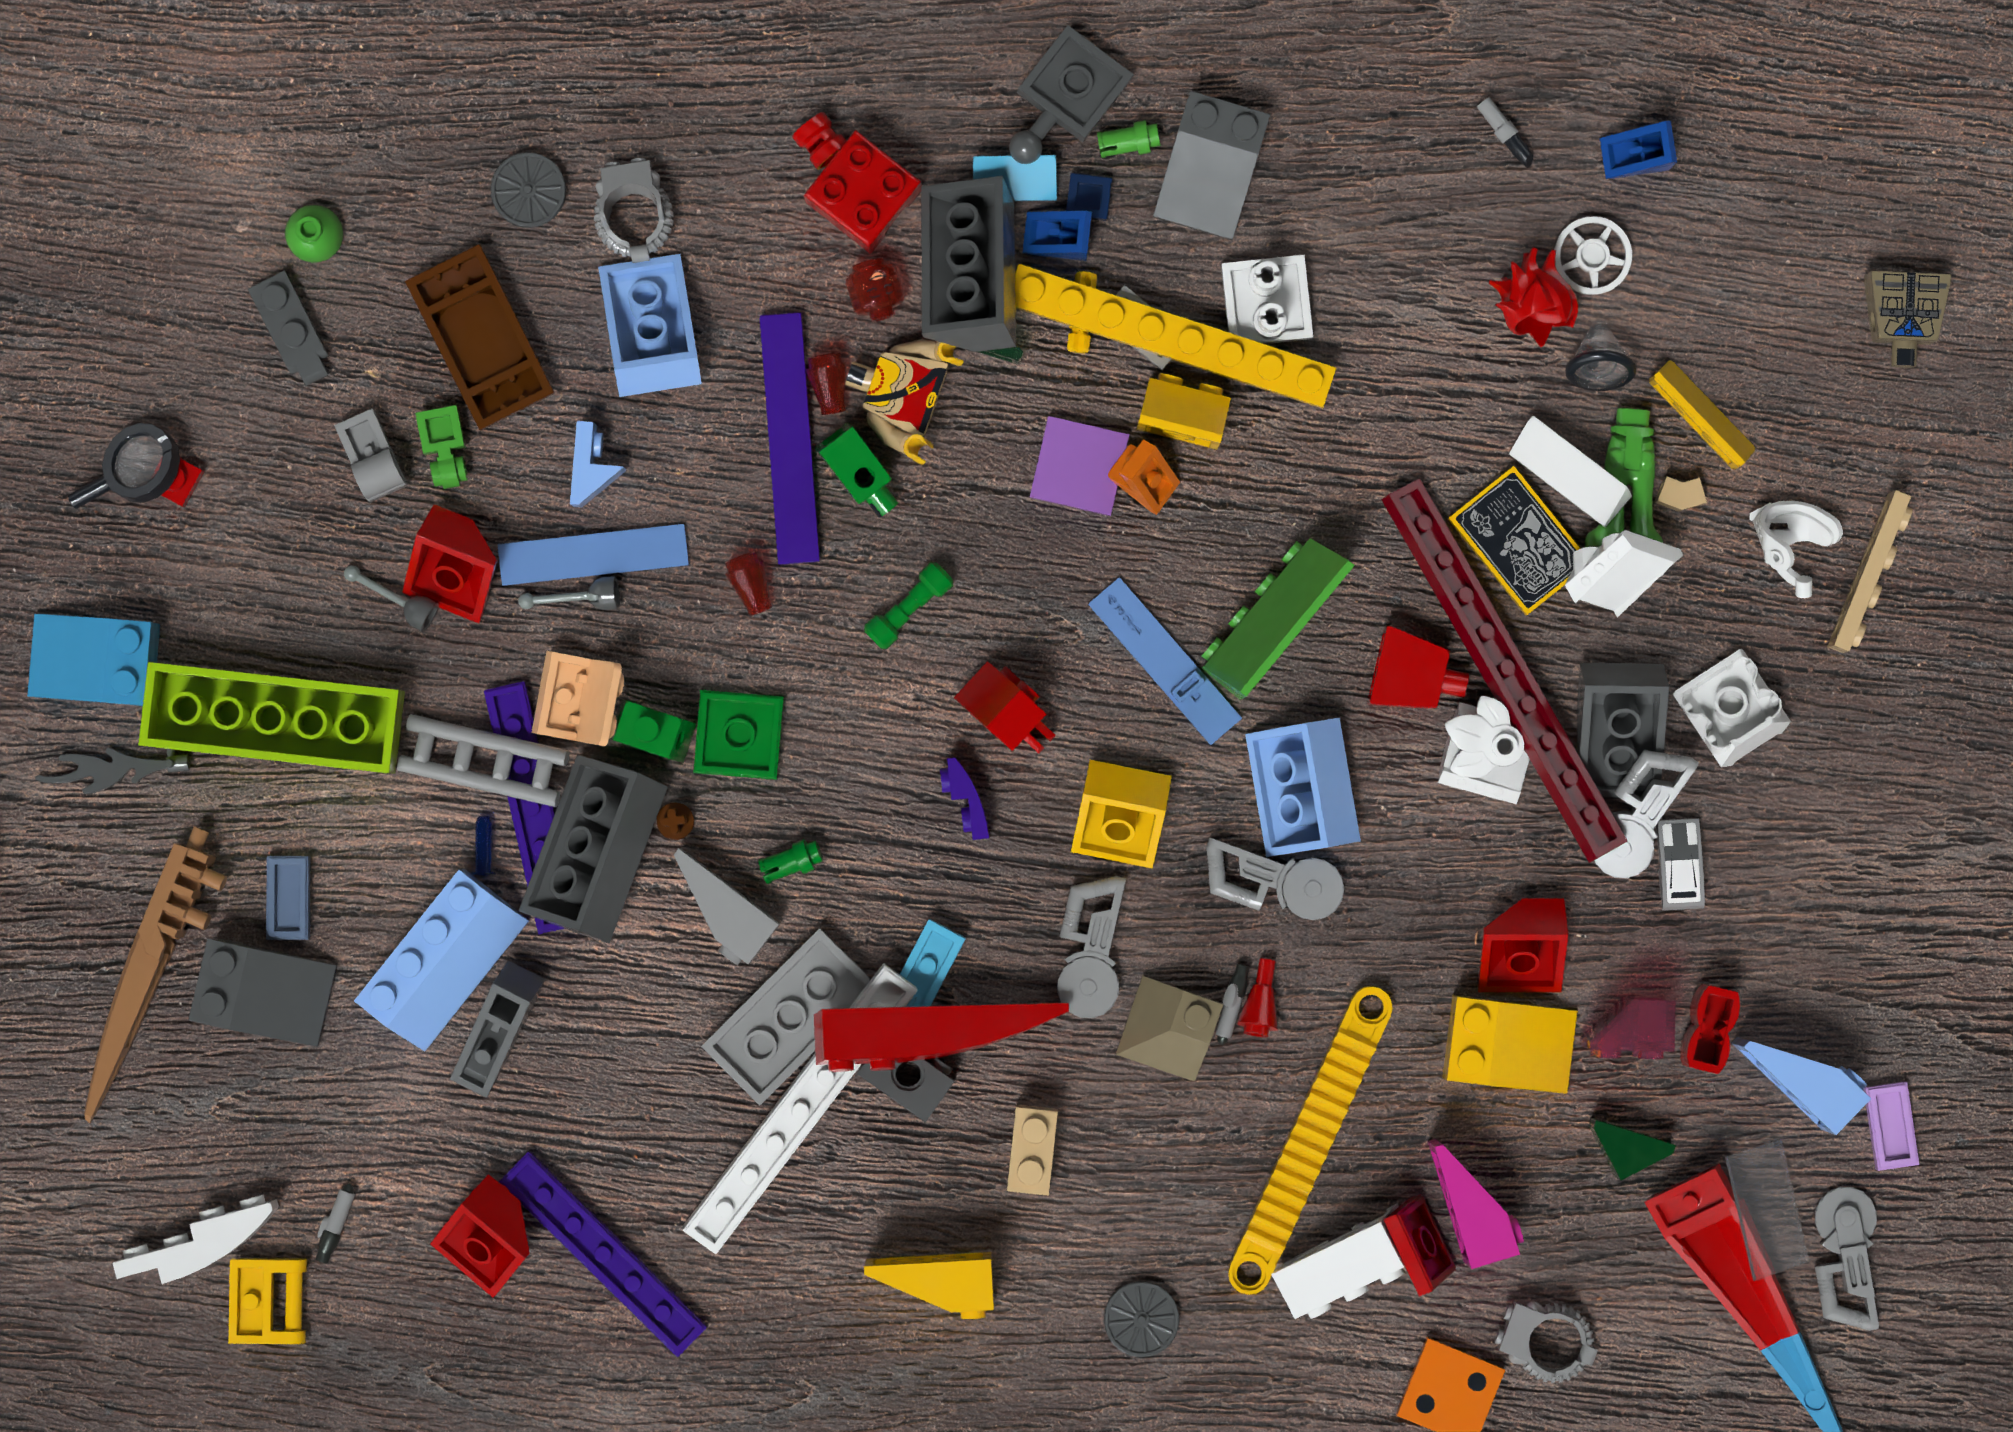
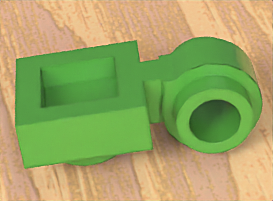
[415,405,468,489]

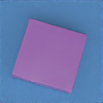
[1030,416,1129,517]

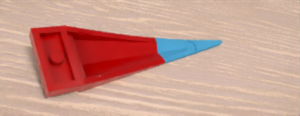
[1644,1164,1843,1432]

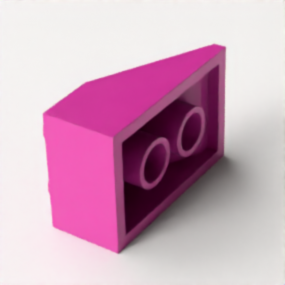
[1427,1139,1524,1269]

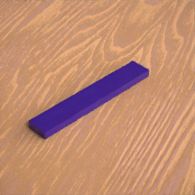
[760,312,820,565]
[484,681,565,935]
[499,1151,708,1358]

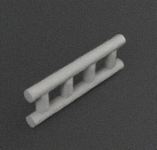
[397,714,570,807]

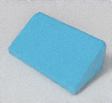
[973,155,1057,201]

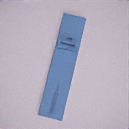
[497,524,689,586]
[1088,577,1242,745]

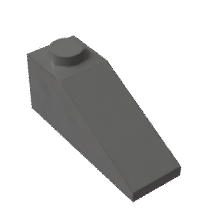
[450,960,546,1098]

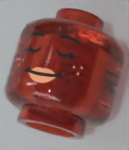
[846,258,904,322]

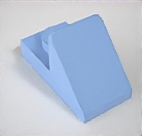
[570,421,626,508]

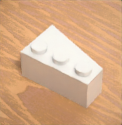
[1271,1203,1405,1319]

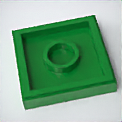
[693,690,784,780]

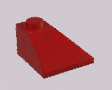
[402,504,497,624]
[1478,898,1568,992]
[430,1174,530,1298]

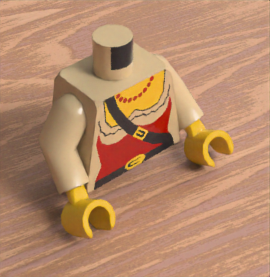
[845,339,964,465]

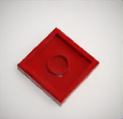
[1383,1194,1456,1297]

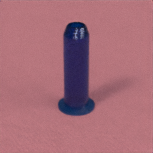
[471,816,496,876]

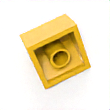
[1137,373,1231,450]
[1071,760,1172,868]

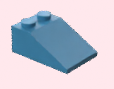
[27,614,160,706]

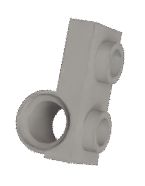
[334,409,408,502]

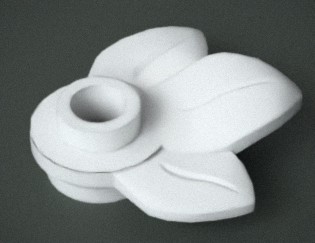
[1445,696,1524,778]

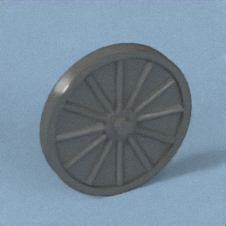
[490,152,566,228]
[1104,1281,1179,1358]

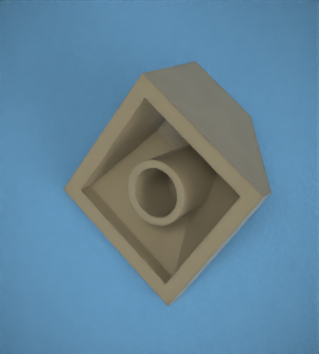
[1116,975,1223,1082]

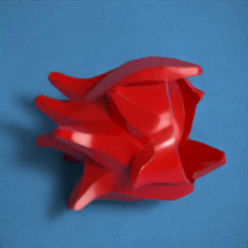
[1489,247,1579,347]

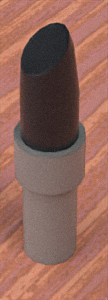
[1477,97,1533,168]

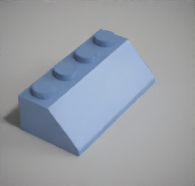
[354,869,529,1051]

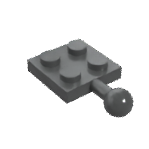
[1009,25,1134,164]

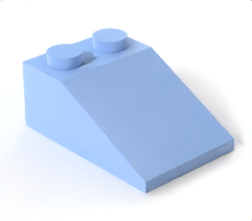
[598,254,702,397]
[1732,1037,1871,1135]

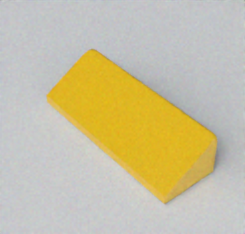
[1648,360,1755,469]

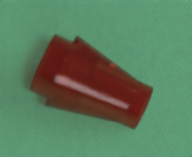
[805,352,846,415]
[725,551,772,616]

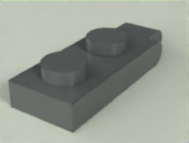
[248,270,329,386]

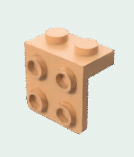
[531,651,624,746]

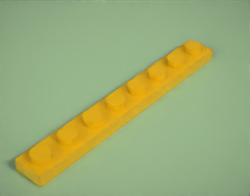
[1015,264,1336,409]

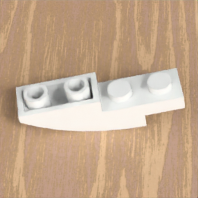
[113,1195,279,1284]

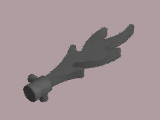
[36,748,191,794]

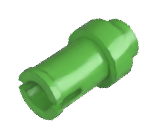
[1097,120,1161,158]

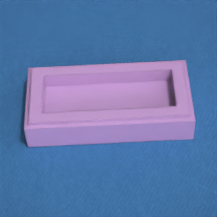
[1864,1081,1919,1171]

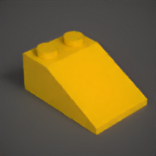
[1442,995,1577,1094]
[864,1252,994,1319]

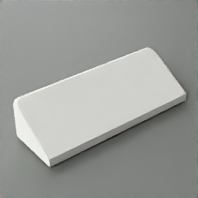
[1509,416,1632,528]

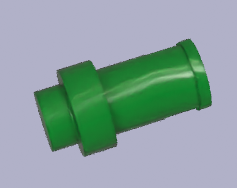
[758,839,823,884]

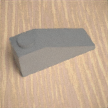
[674,848,781,966]

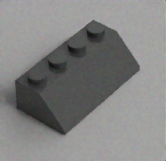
[921,176,1016,352]
[519,755,668,944]

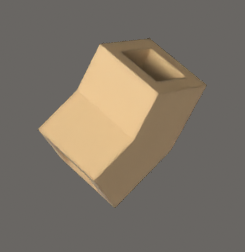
[1654,476,1707,512]

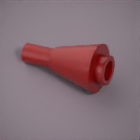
[1236,958,1278,1037]

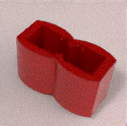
[1680,984,1740,1074]

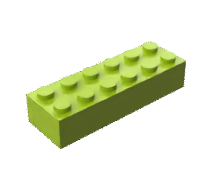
[138,662,405,774]

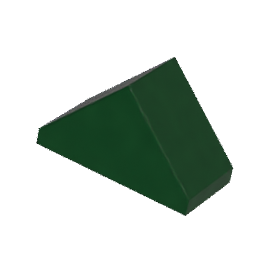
[1588,1118,1676,1181]

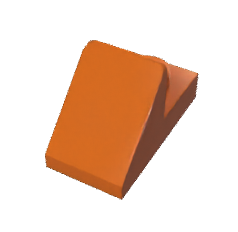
[1108,439,1180,515]

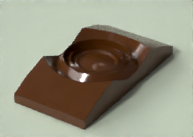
[405,244,555,431]

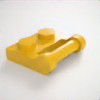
[228,1258,307,1344]

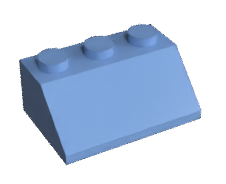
[1245,718,1361,857]

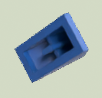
[1600,121,1677,179]
[1022,211,1092,261]

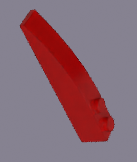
[814,1003,1069,1072]

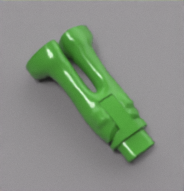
[1585,408,1663,547]

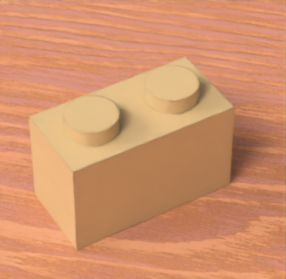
[1007,1104,1058,1196]

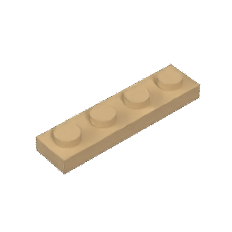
[1827,490,1913,653]

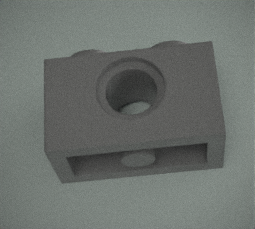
[857,1058,955,1123]

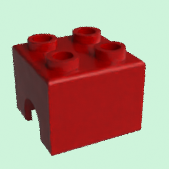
[803,130,922,254]

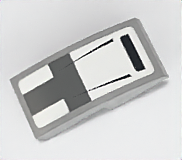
[1656,819,1705,911]

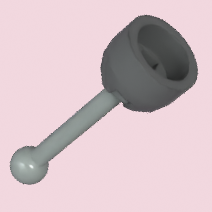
[344,565,439,632]
[518,576,620,610]

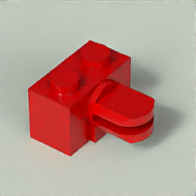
[954,661,1056,754]

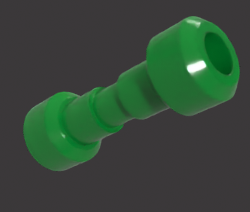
[864,562,954,649]

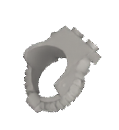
[594,158,674,263]
[1494,1301,1598,1383]

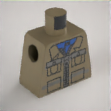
[1864,271,1951,368]

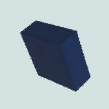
[1066,173,1112,221]

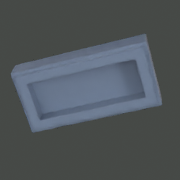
[266,856,311,940]

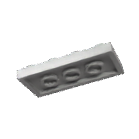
[701,928,871,1106]

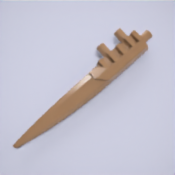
[84,826,227,1123]

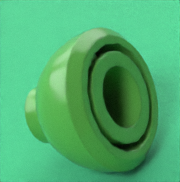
[285,205,343,263]

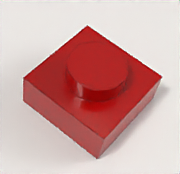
[148,456,205,508]

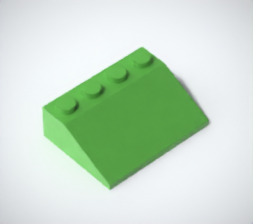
[1202,538,1355,700]

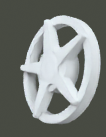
[1554,216,1632,295]

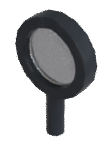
[68,423,180,509]

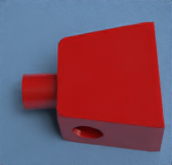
[1367,626,1469,709]

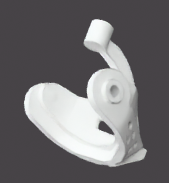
[1750,501,1843,598]

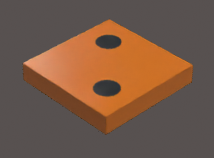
[1396,1337,1505,1432]

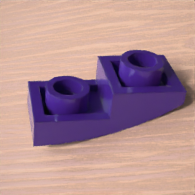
[940,758,989,840]

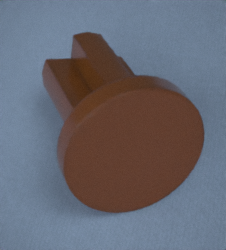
[656,802,694,840]

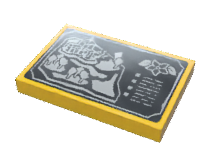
[1448,466,1580,616]

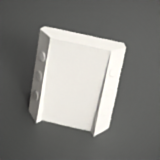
[1565,530,1683,618]
[1673,649,1791,767]
[1438,702,1529,804]

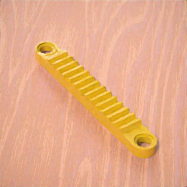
[1228,986,1392,1295]

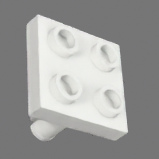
[1221,254,1313,344]

